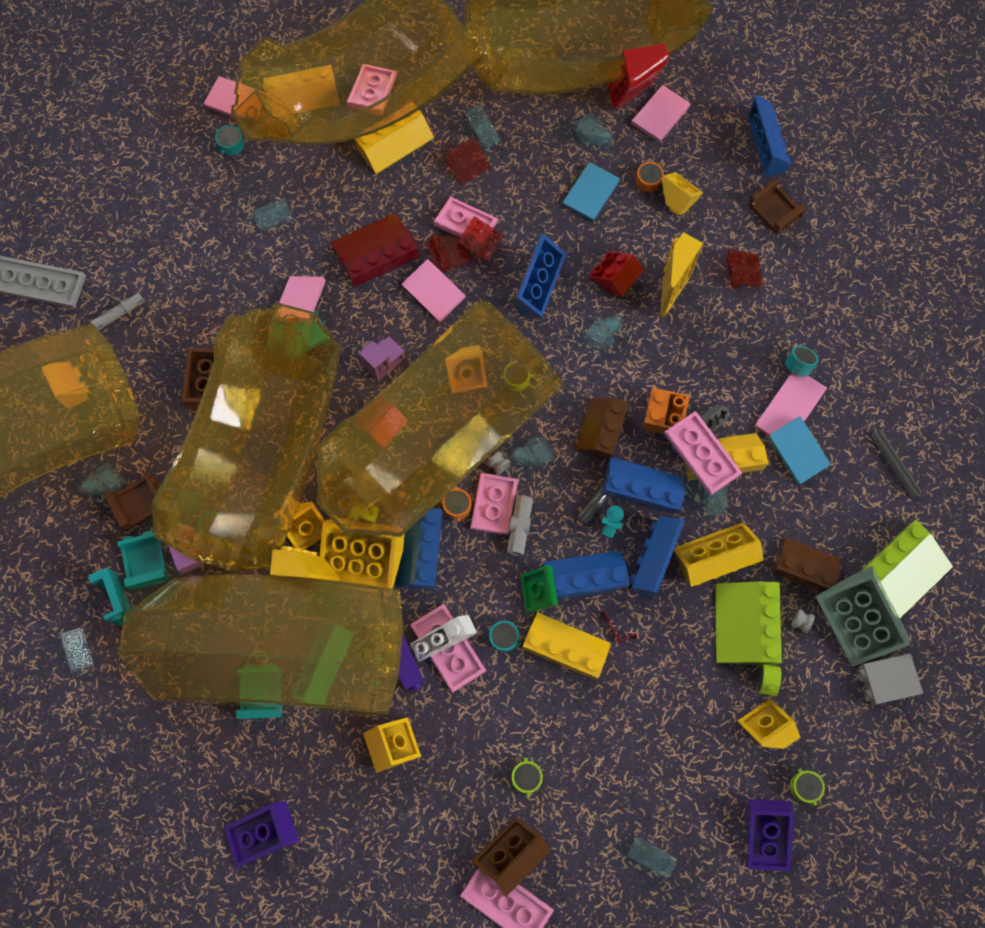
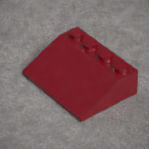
[331,213,419,287]

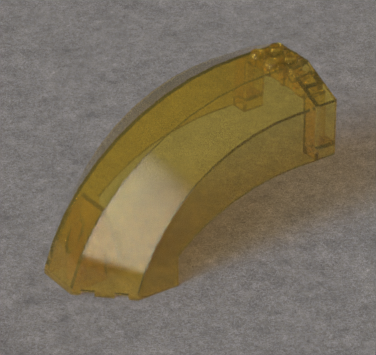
[231,0,483,145]
[465,0,714,95]
[317,300,566,537]
[152,303,341,571]
[0,323,141,497]
[118,574,403,717]

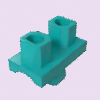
[602,506,624,538]

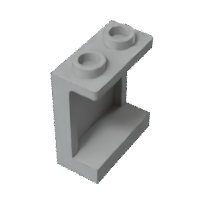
[858,654,923,706]

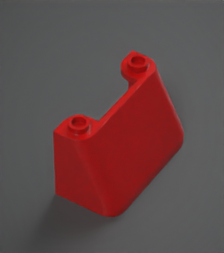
[606,44,669,109]

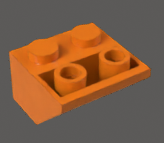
[642,387,690,434]

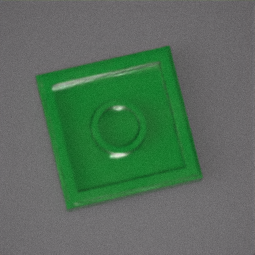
[520,565,558,614]

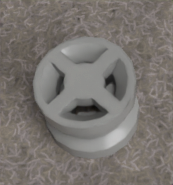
[487,451,511,475]
[791,609,815,634]

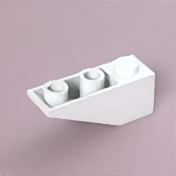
[410,615,477,662]

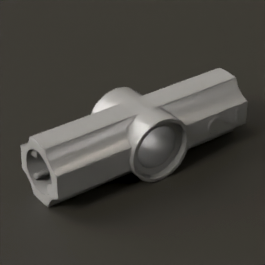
[507,495,533,556]

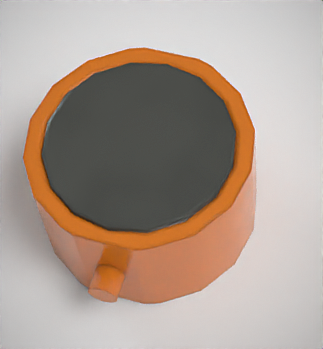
[636,162,664,192]
[442,487,472,522]

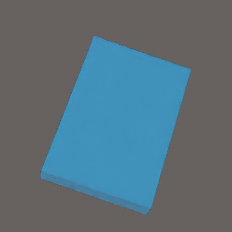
[562,162,620,222]
[767,416,831,485]

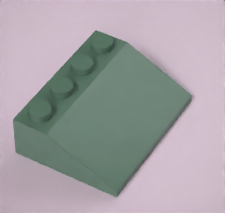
[816,567,910,667]

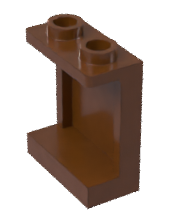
[749,178,807,236]
[103,472,168,531]

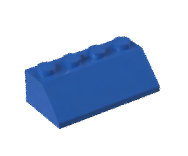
[747,95,791,176]
[515,234,566,318]
[601,457,685,514]
[396,508,443,591]
[629,516,685,600]
[543,551,630,600]

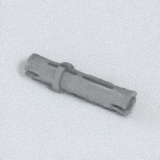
[90,292,145,331]

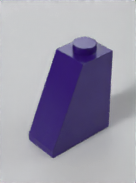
[384,634,425,692]

